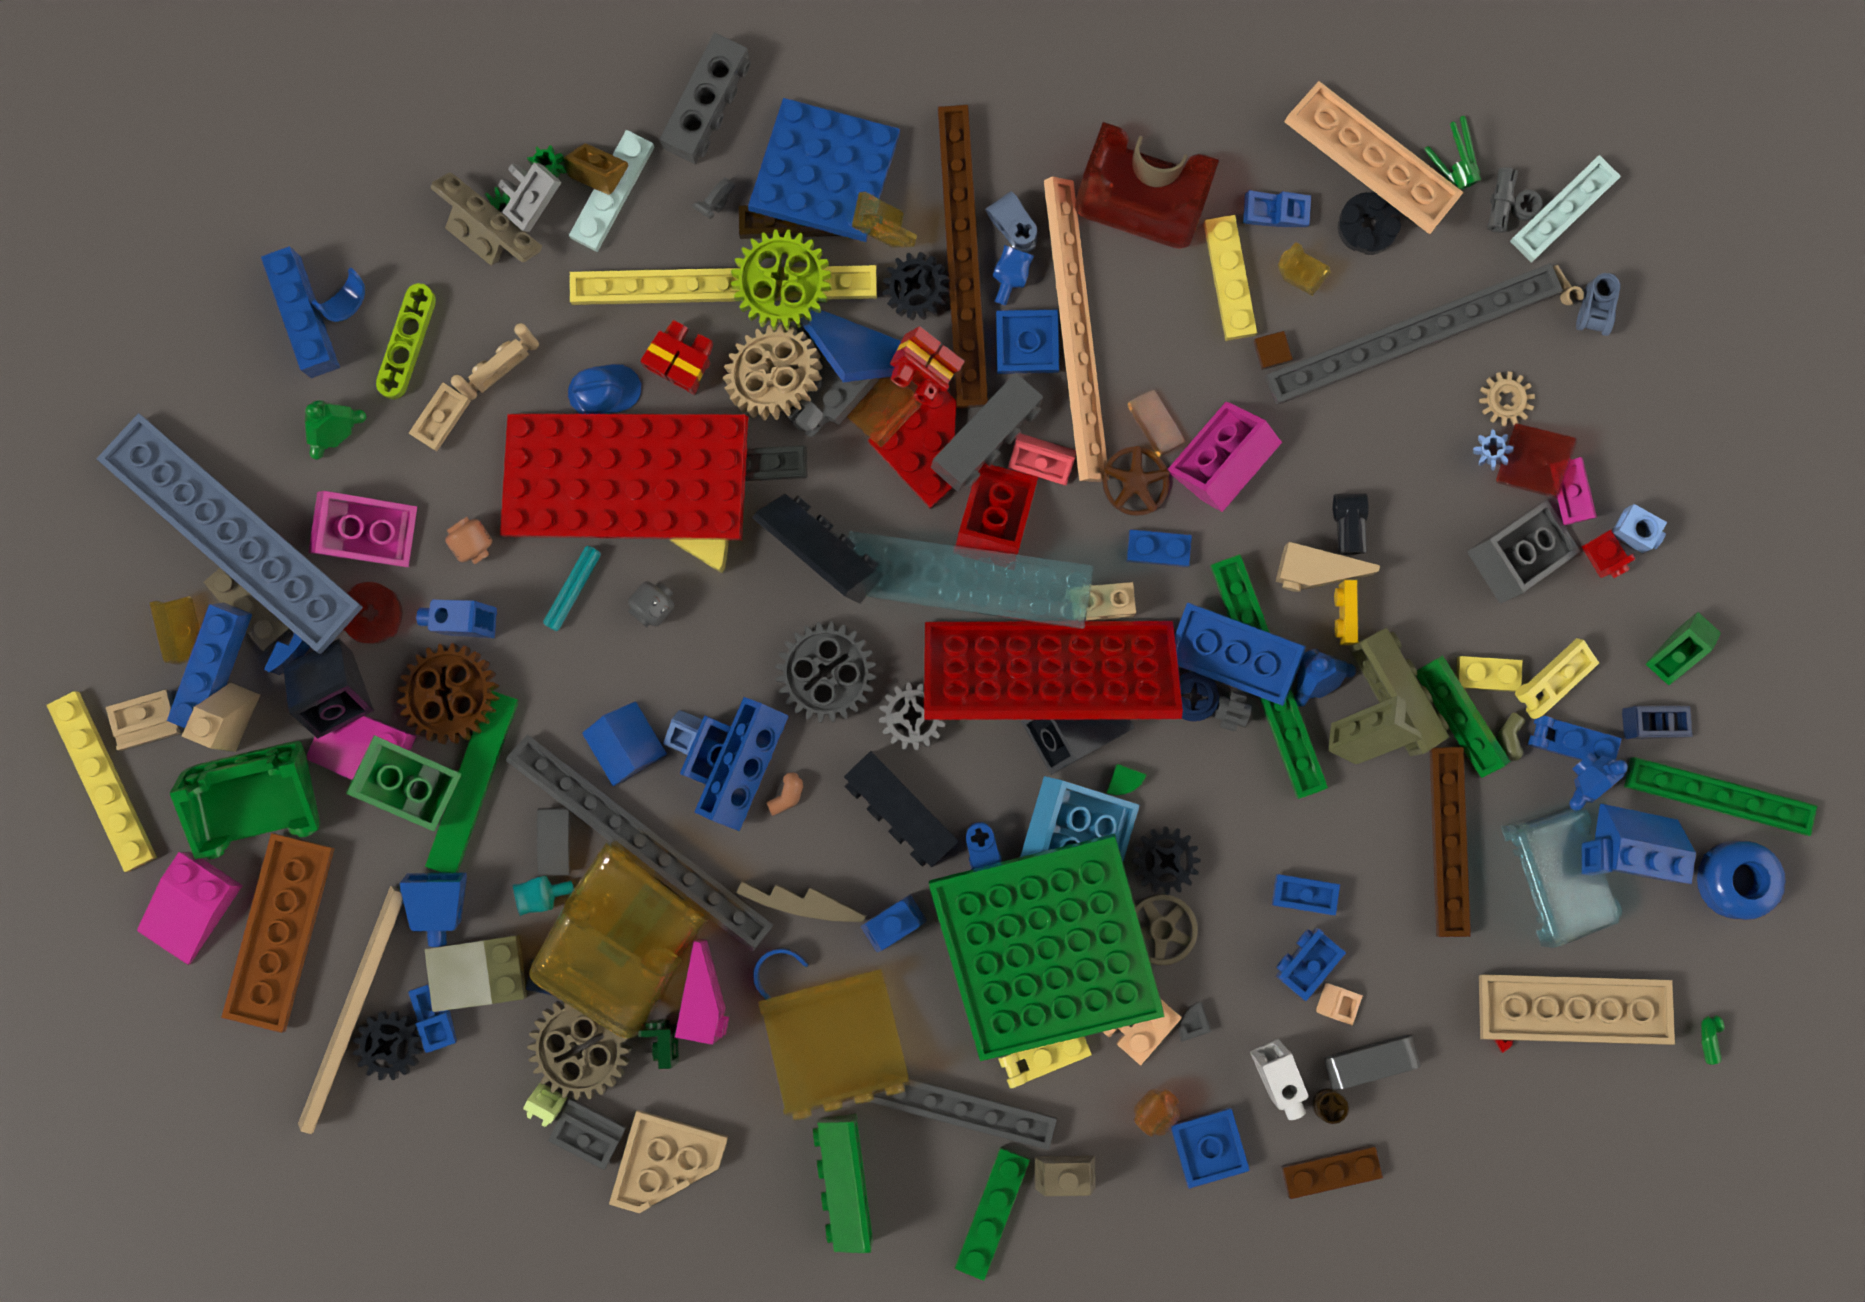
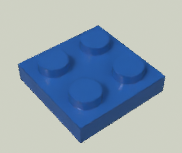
[996,310,1059,374]
[1170,1107,1250,1189]

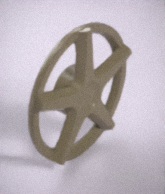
[1135,894,1198,965]

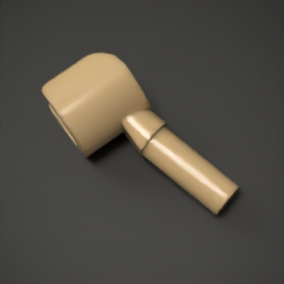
[1553,265,1584,305]

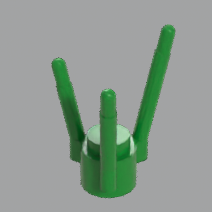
[1424,116,1482,190]

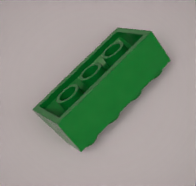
[813,1114,873,1253]

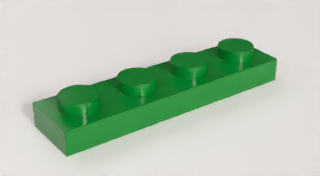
[1416,655,1511,778]
[954,1147,1030,1281]

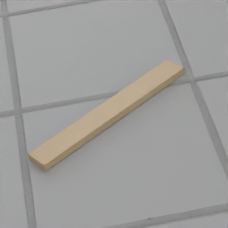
[298,886,403,1134]

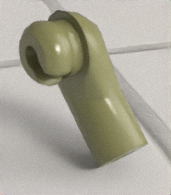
[1497,713,1526,761]

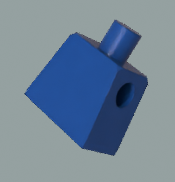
[416,600,497,639]
[400,873,467,947]
[860,894,927,953]

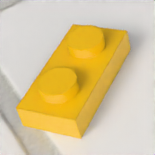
[1334,580,1358,645]

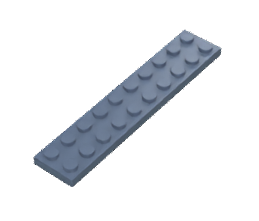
[96,413,363,654]

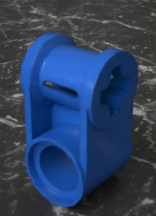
[966,822,1002,870]

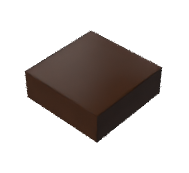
[1253,331,1293,370]

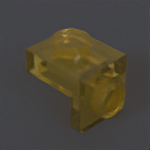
[1278,242,1331,296]

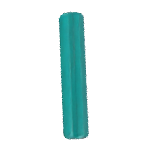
[543,545,601,631]

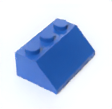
[1595,804,1696,884]

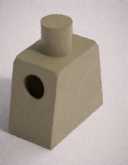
[1034,1155,1096,1196]

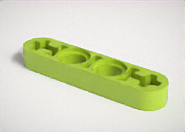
[376,283,436,400]

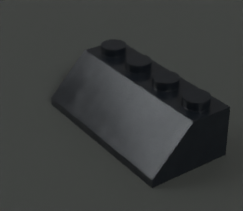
[752,494,884,604]

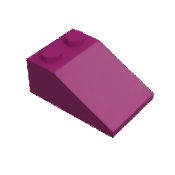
[308,491,417,567]
[306,715,417,780]
[137,852,243,965]
[675,939,729,1045]

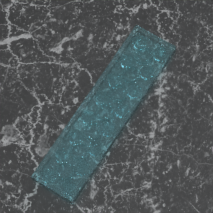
[848,531,1094,629]

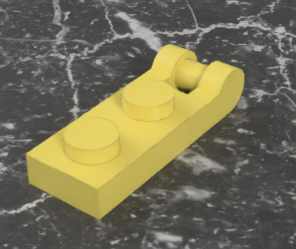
[1515,638,1599,719]
[998,1036,1092,1089]

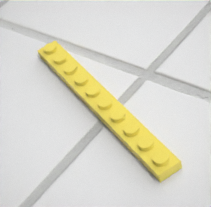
[570,265,877,305]

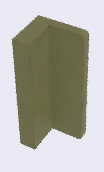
[1328,696,1422,764]

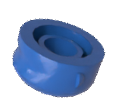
[1697,841,1786,920]

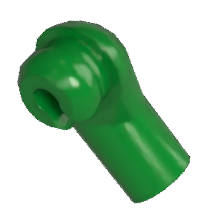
[1701,1015,1725,1065]

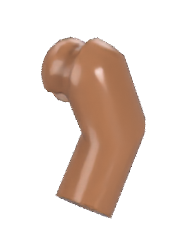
[766,772,803,816]

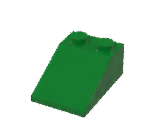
[346,735,461,831]

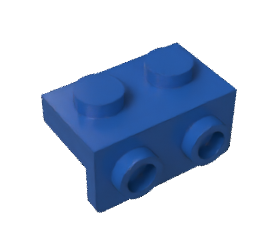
[1276,928,1346,1001]

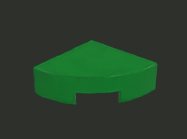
[1106,764,1146,795]

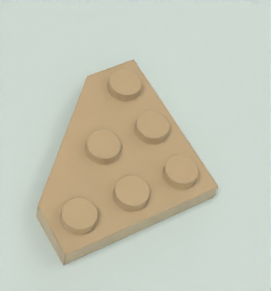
[609,1110,729,1213]

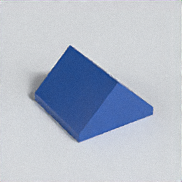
[582,701,667,786]
[680,715,731,784]

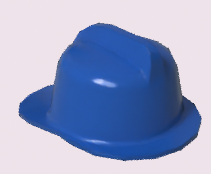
[568,364,641,414]

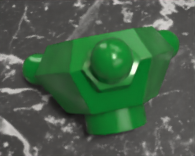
[305,400,367,460]

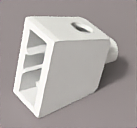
[1250,1039,1309,1120]

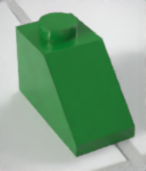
[1645,612,1721,686]

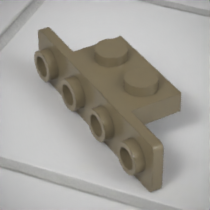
[431,172,542,266]

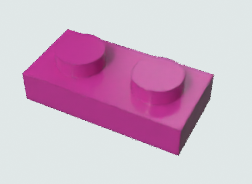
[1550,457,1597,525]

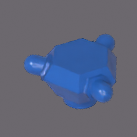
[1294,649,1356,707]
[1569,752,1628,811]

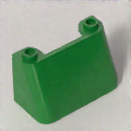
[169,741,320,860]

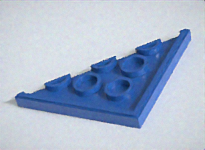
[793,300,901,382]

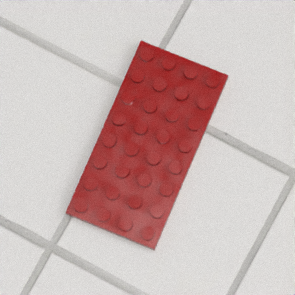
[500,414,748,540]
[924,621,1183,720]

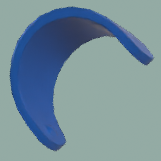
[311,268,365,322]
[753,948,809,1002]

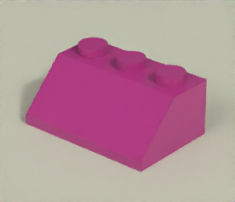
[1167,401,1282,512]

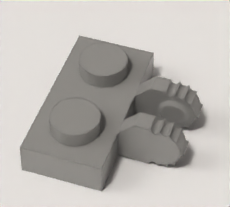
[498,162,562,232]

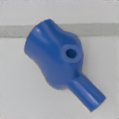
[993,245,1034,305]

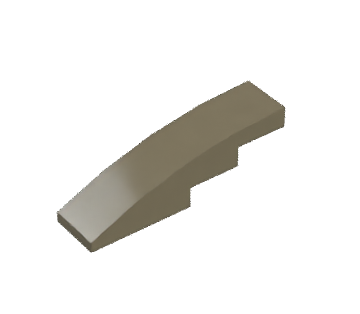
[736,881,867,922]

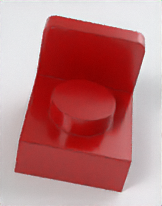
[1581,530,1635,579]

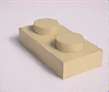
[409,383,471,452]

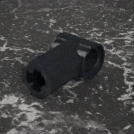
[1332,493,1369,555]

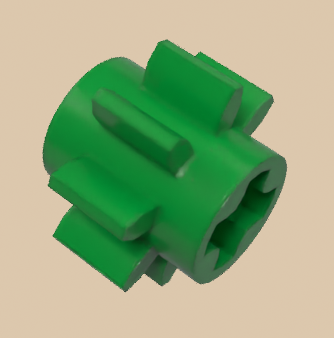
[527,145,566,178]

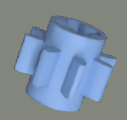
[1473,430,1513,471]

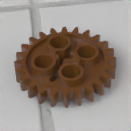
[397,643,499,745]

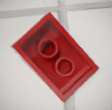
[954,463,1038,570]

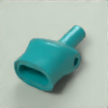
[512,876,574,916]

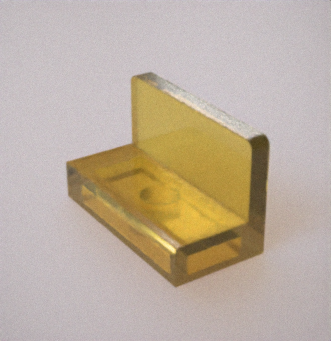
[851,192,917,248]
[149,596,200,665]

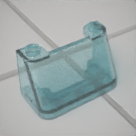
[1501,805,1622,948]

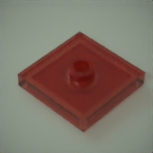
[1496,423,1577,499]

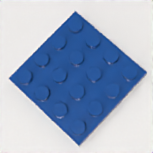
[748,98,900,242]

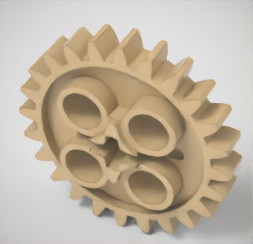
[723,324,823,421]

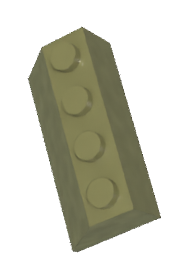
[1348,627,1449,757]

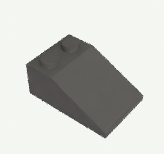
[1467,500,1581,604]

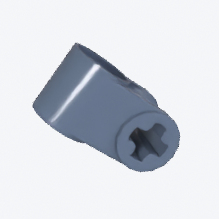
[985,191,1037,253]
[1576,273,1620,336]

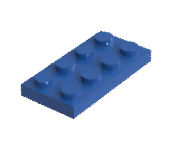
[1175,603,1306,706]

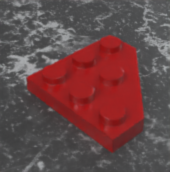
[867,390,956,509]

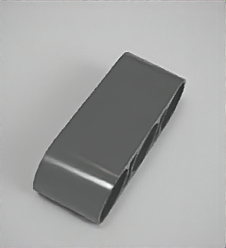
[1324,1035,1421,1090]

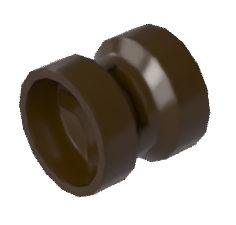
[1312,1089,1349,1124]

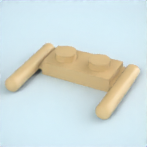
[451,323,539,400]

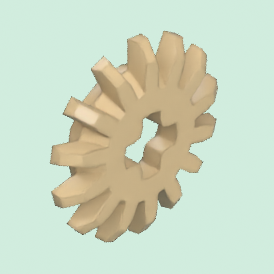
[1479,371,1535,426]

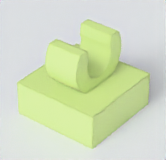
[523,1083,568,1127]

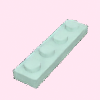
[569,130,654,252]
[1510,155,1621,263]

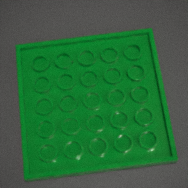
[928,833,1165,1061]

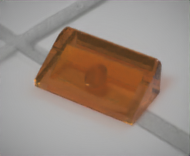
[1127,390,1186,457]

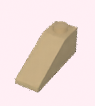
[1275,542,1380,592]

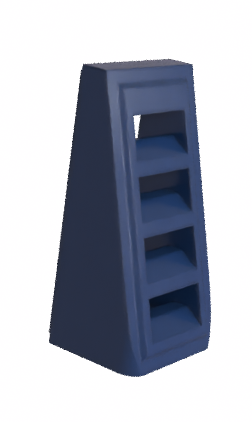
[1622,706,1693,739]

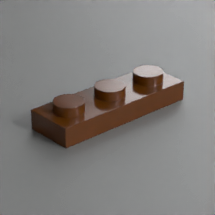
[1281,1145,1383,1199]

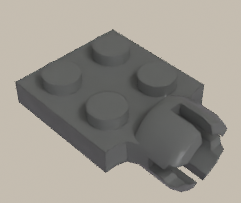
[787,355,879,437]

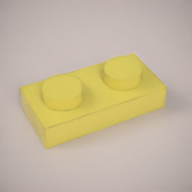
[1456,656,1523,692]

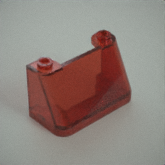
[1075,122,1219,249]

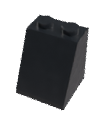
[283,638,374,739]
[1021,719,1135,775]

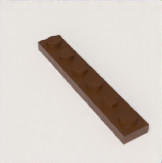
[1429,747,1471,937]

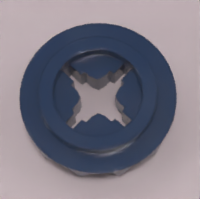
[1179,672,1219,722]

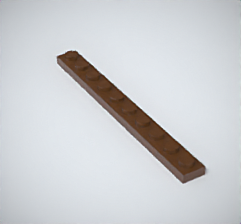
[938,105,988,409]

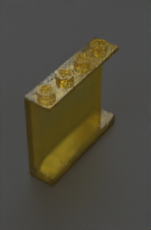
[758,969,911,1121]

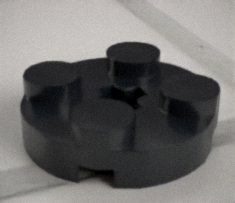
[1337,192,1401,255]

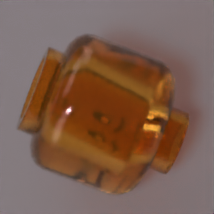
[1133,1088,1180,1137]

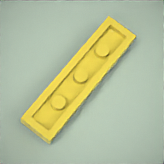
[1204,215,1257,341]

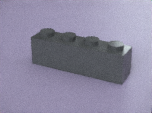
[931,373,1043,492]

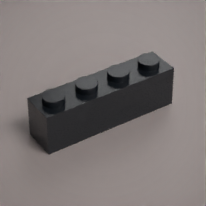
[844,751,958,868]

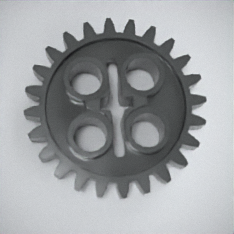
[775,622,877,723]

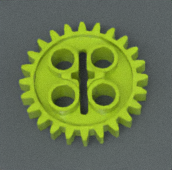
[731,230,832,331]

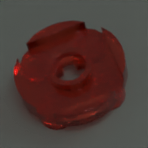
[343,582,403,644]

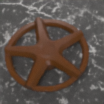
[1102,446,1170,516]

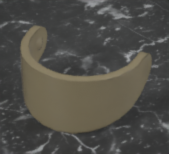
[1132,136,1188,187]

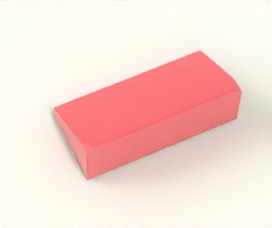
[1008,433,1076,486]

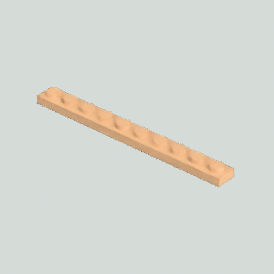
[1044,177,1109,482]

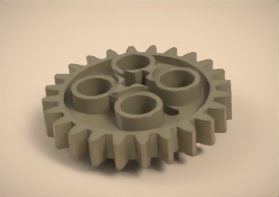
[527,995,632,1100]

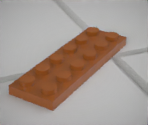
[221,833,335,1033]

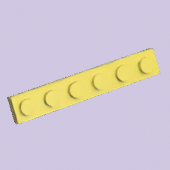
[47,691,157,872]

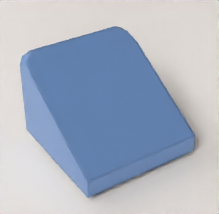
[663,710,702,755]

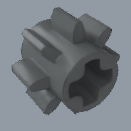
[1214,692,1252,731]

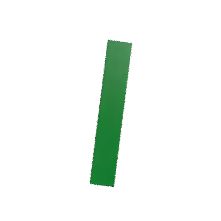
[425,691,519,873]
[1624,757,1818,836]

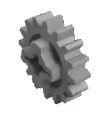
[879,683,945,751]

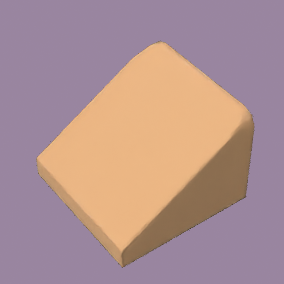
[1316,983,1363,1025]

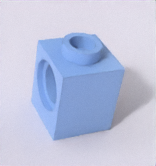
[1612,504,1667,553]

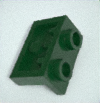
[638,1019,679,1069]

